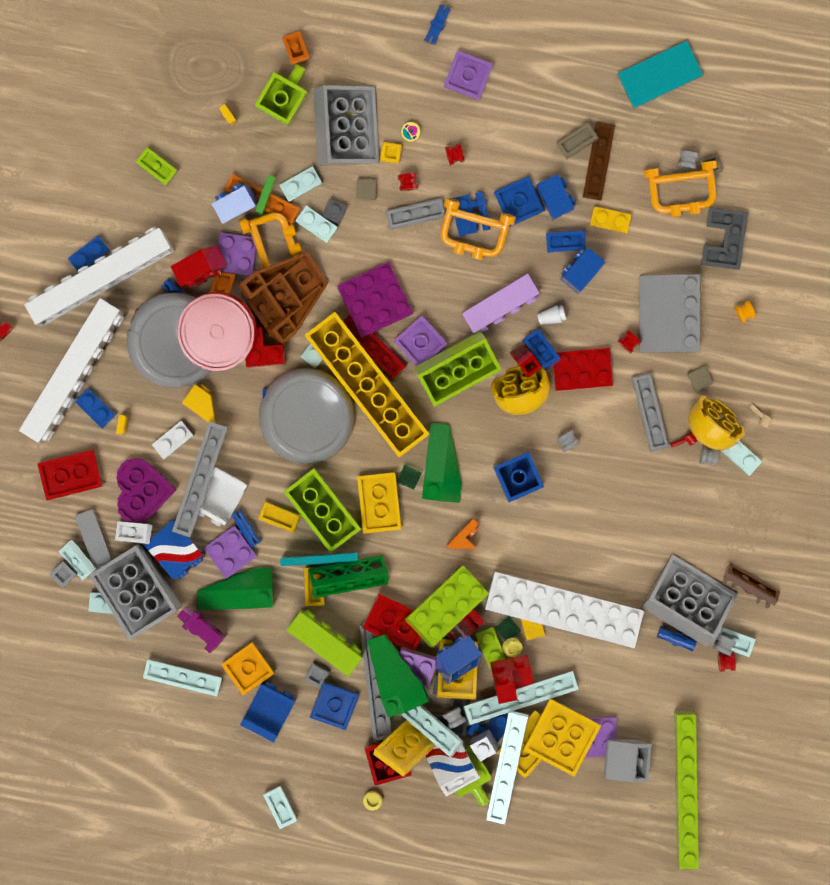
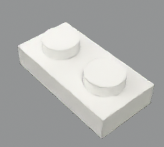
[152,421,194,460]
[115,521,152,544]

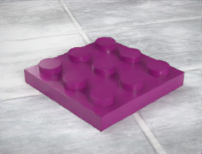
[337,262,413,338]

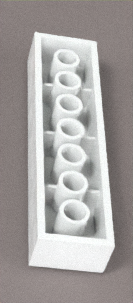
[24,227,174,327]
[19,299,125,443]
[485,571,644,648]

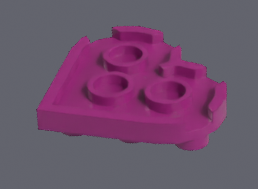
[116,458,177,523]

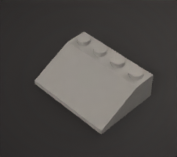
[313,85,379,166]
[639,274,700,353]
[89,544,182,640]
[642,554,738,647]

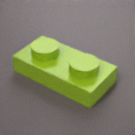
[136,147,178,186]
[475,626,506,669]

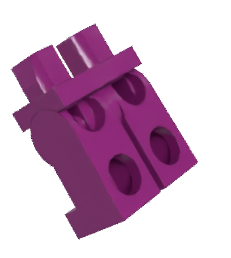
[177,606,226,653]

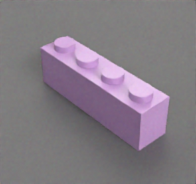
[462,274,540,334]

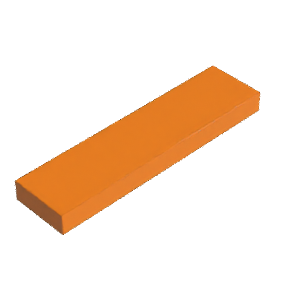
[224,174,301,225]

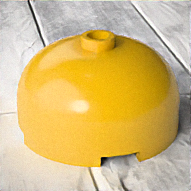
[491,364,550,415]
[688,396,745,451]

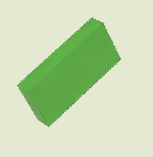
[256,175,276,215]

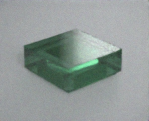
[397,465,422,490]
[494,616,521,641]

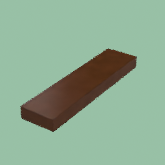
[582,122,615,201]

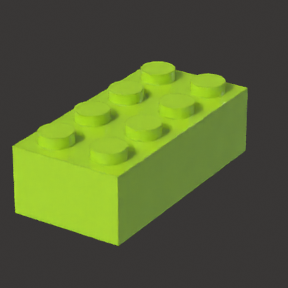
[413,331,502,407]
[284,468,362,553]
[405,565,489,647]
[286,609,363,677]

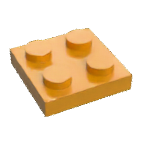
[221,642,275,695]

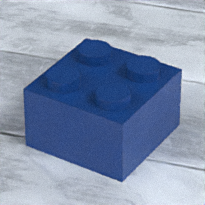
[561,248,606,294]
[493,452,544,502]
[435,636,482,685]

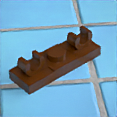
[723,563,780,608]

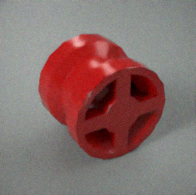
[445,143,465,166]
[398,173,418,191]
[617,330,642,354]
[717,652,736,672]

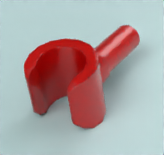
[670,433,698,448]

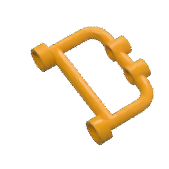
[643,161,717,217]
[440,198,516,260]
[239,213,302,268]

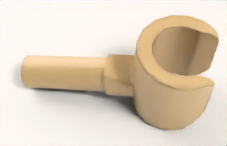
[749,404,771,428]

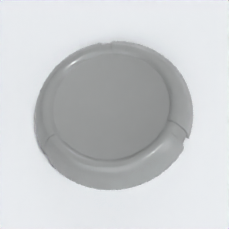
[127,293,212,388]
[259,368,355,464]

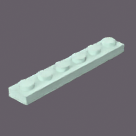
[463,671,579,725]
[486,711,529,825]

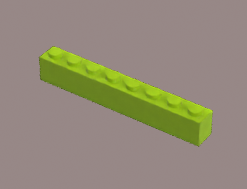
[674,712,699,869]

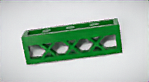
[308,555,388,599]

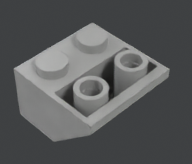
[603,739,652,783]

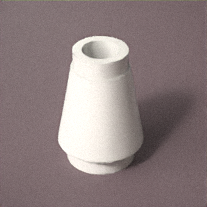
[537,305,567,325]

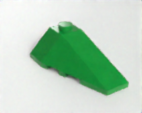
[422,423,462,503]
[197,567,274,610]
[367,634,429,717]

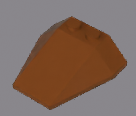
[239,252,328,345]

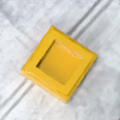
[219,104,237,126]
[380,142,402,164]
[116,415,129,435]

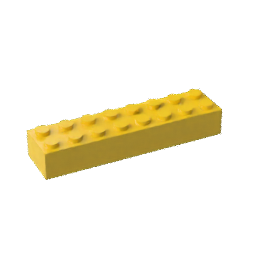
[304,312,429,457]

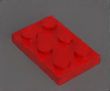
[553,348,613,391]
[37,450,103,501]
[362,593,421,651]

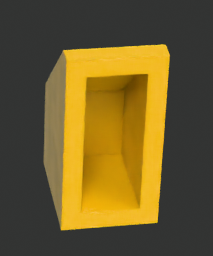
[182,384,217,423]

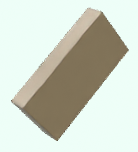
[556,122,599,160]

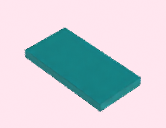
[617,41,703,109]
[280,551,359,566]

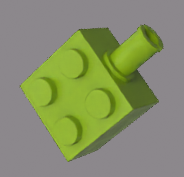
[254,64,308,128]
[455,743,492,807]

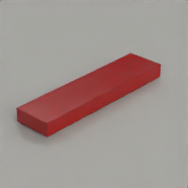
[343,315,406,380]

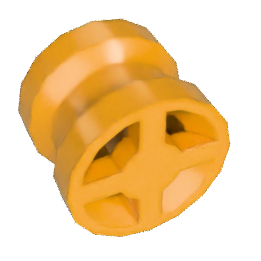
[734,300,756,324]

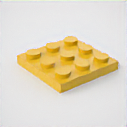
[523,698,601,777]

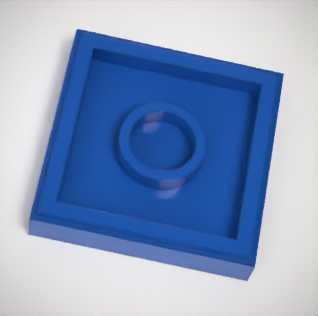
[494,176,544,227]
[309,681,359,730]

